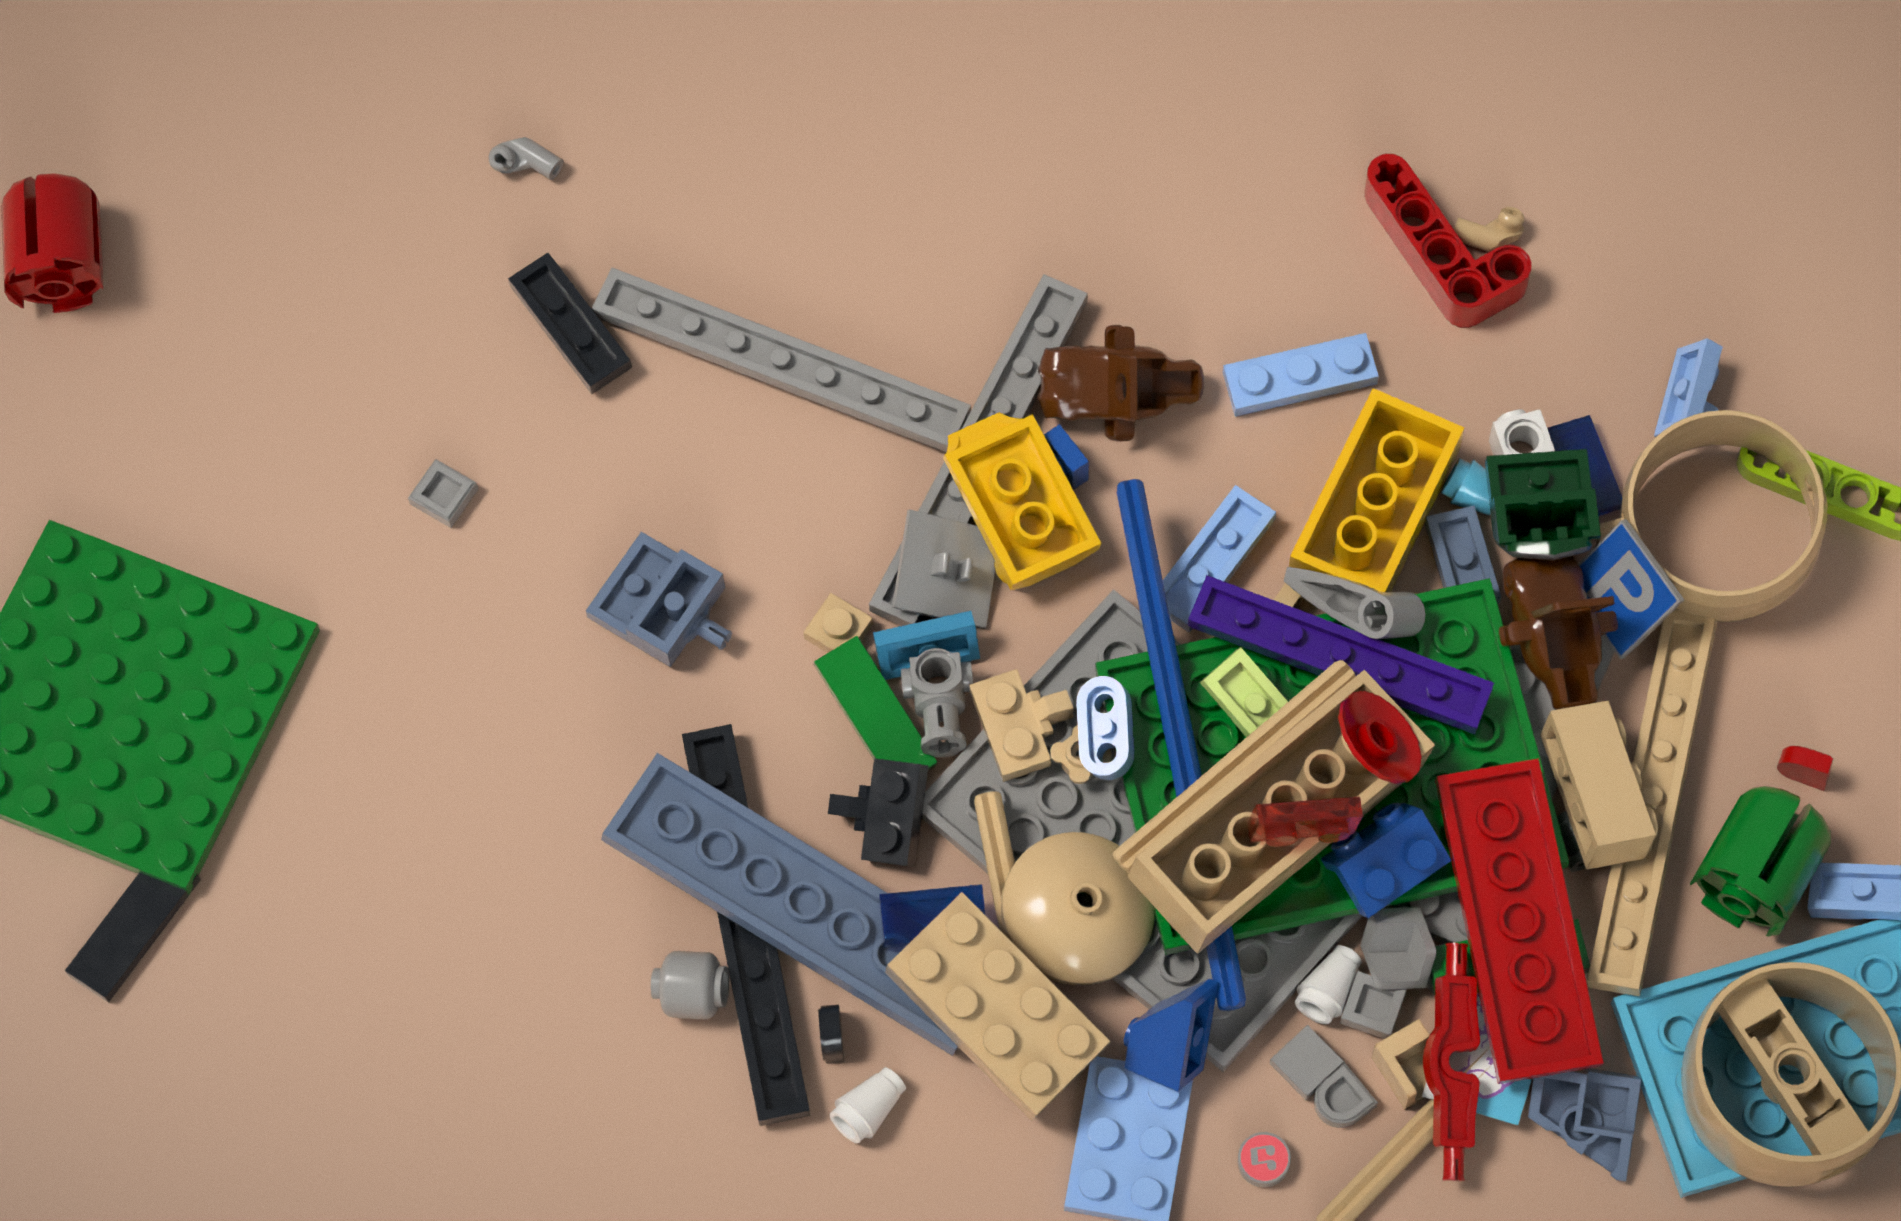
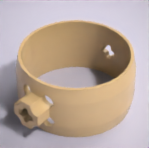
[1596,410,1828,622]

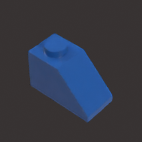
[1124,979,1218,1092]

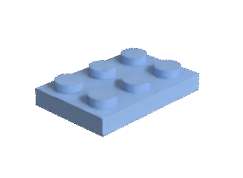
[1064,1056,1193,1221]

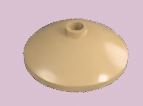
[1001,832,1155,986]

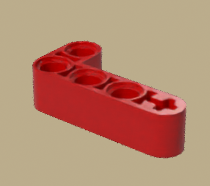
[1364,153,1532,328]

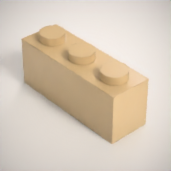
[1540,700,1658,870]

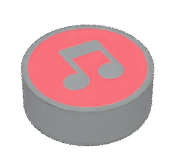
[1238,1132,1291,1188]

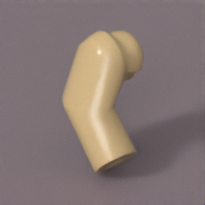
[1454,207,1524,252]

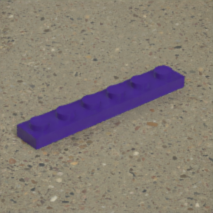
[1188,575,1494,735]

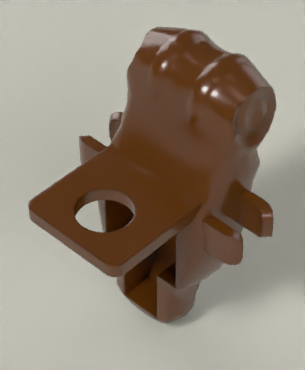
[1038,325,1204,442]
[1499,556,1618,710]

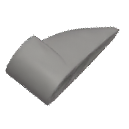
[1284,567,1425,639]

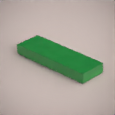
[813,636,937,770]

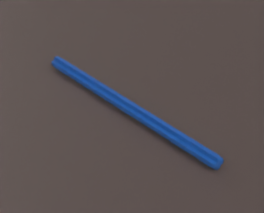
[1117,479,1246,1011]

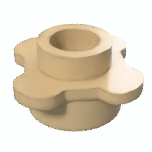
[1050,725,1112,784]

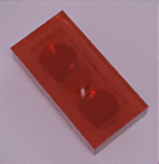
[1247,797,1363,847]

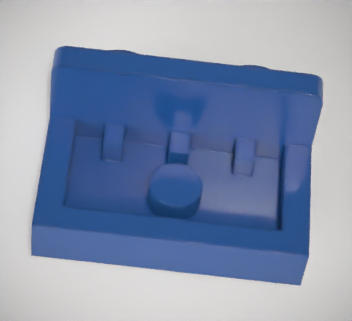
[1321,803,1452,918]

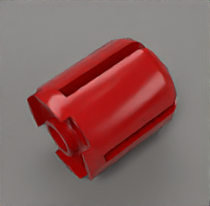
[1,173,104,313]

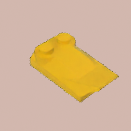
[943,412,1102,590]

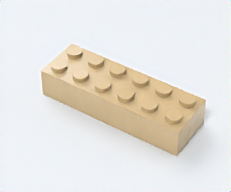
[1128,670,1435,954]

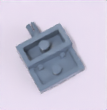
[586,532,732,667]

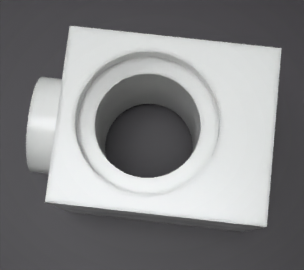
[1489,409,1555,455]

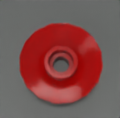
[1338,691,1422,784]

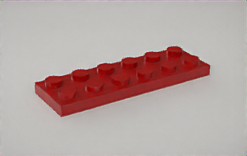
[1435,758,1604,1084]

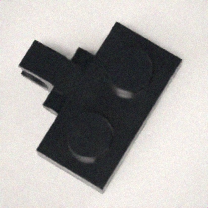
[828,758,929,867]

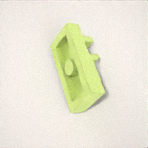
[1200,648,1288,738]

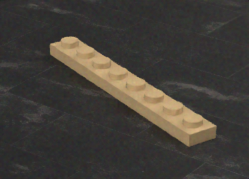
[1587,610,1717,997]

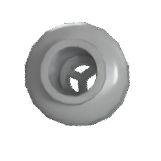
[651,951,729,1020]

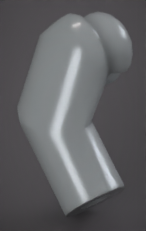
[488,137,564,180]

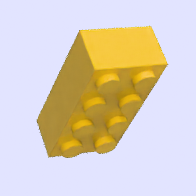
[1289,388,1465,592]

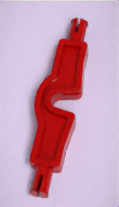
[1423,943,1480,1181]

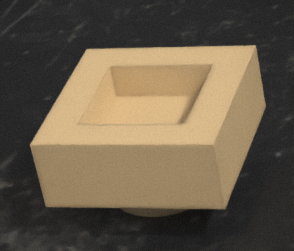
[803,593,873,653]

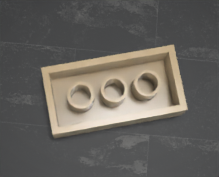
[885,892,1110,1121]

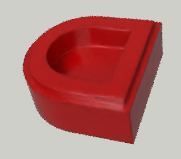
[1777,746,1833,791]

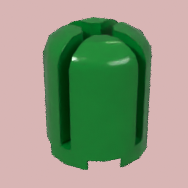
[1690,786,1831,937]

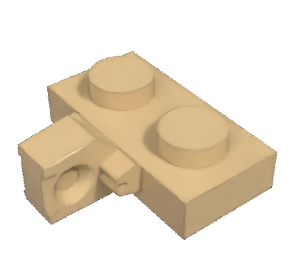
[969,669,1074,782]

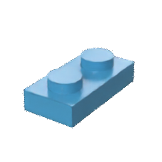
[873,611,981,680]

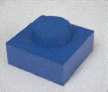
[1044,424,1089,490]

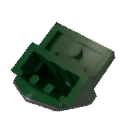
[1485,449,1601,561]

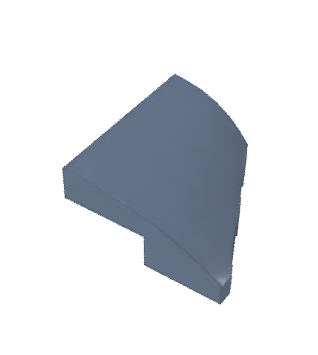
[1528,1068,1642,1181]

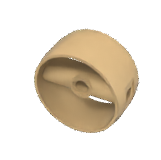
[1681,962,1901,1187]

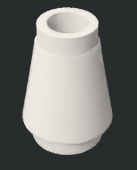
[1295,945,1362,1024]
[830,1067,906,1143]

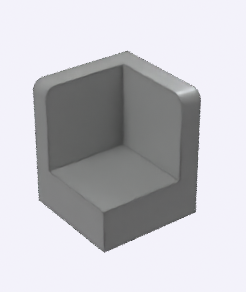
[1360,907,1436,990]

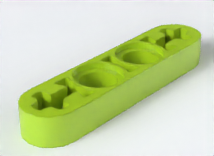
[1737,447,1901,541]

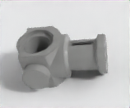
[901,648,974,757]

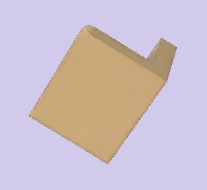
[1372,1019,1429,1110]

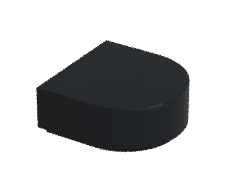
[818,1004,844,1063]

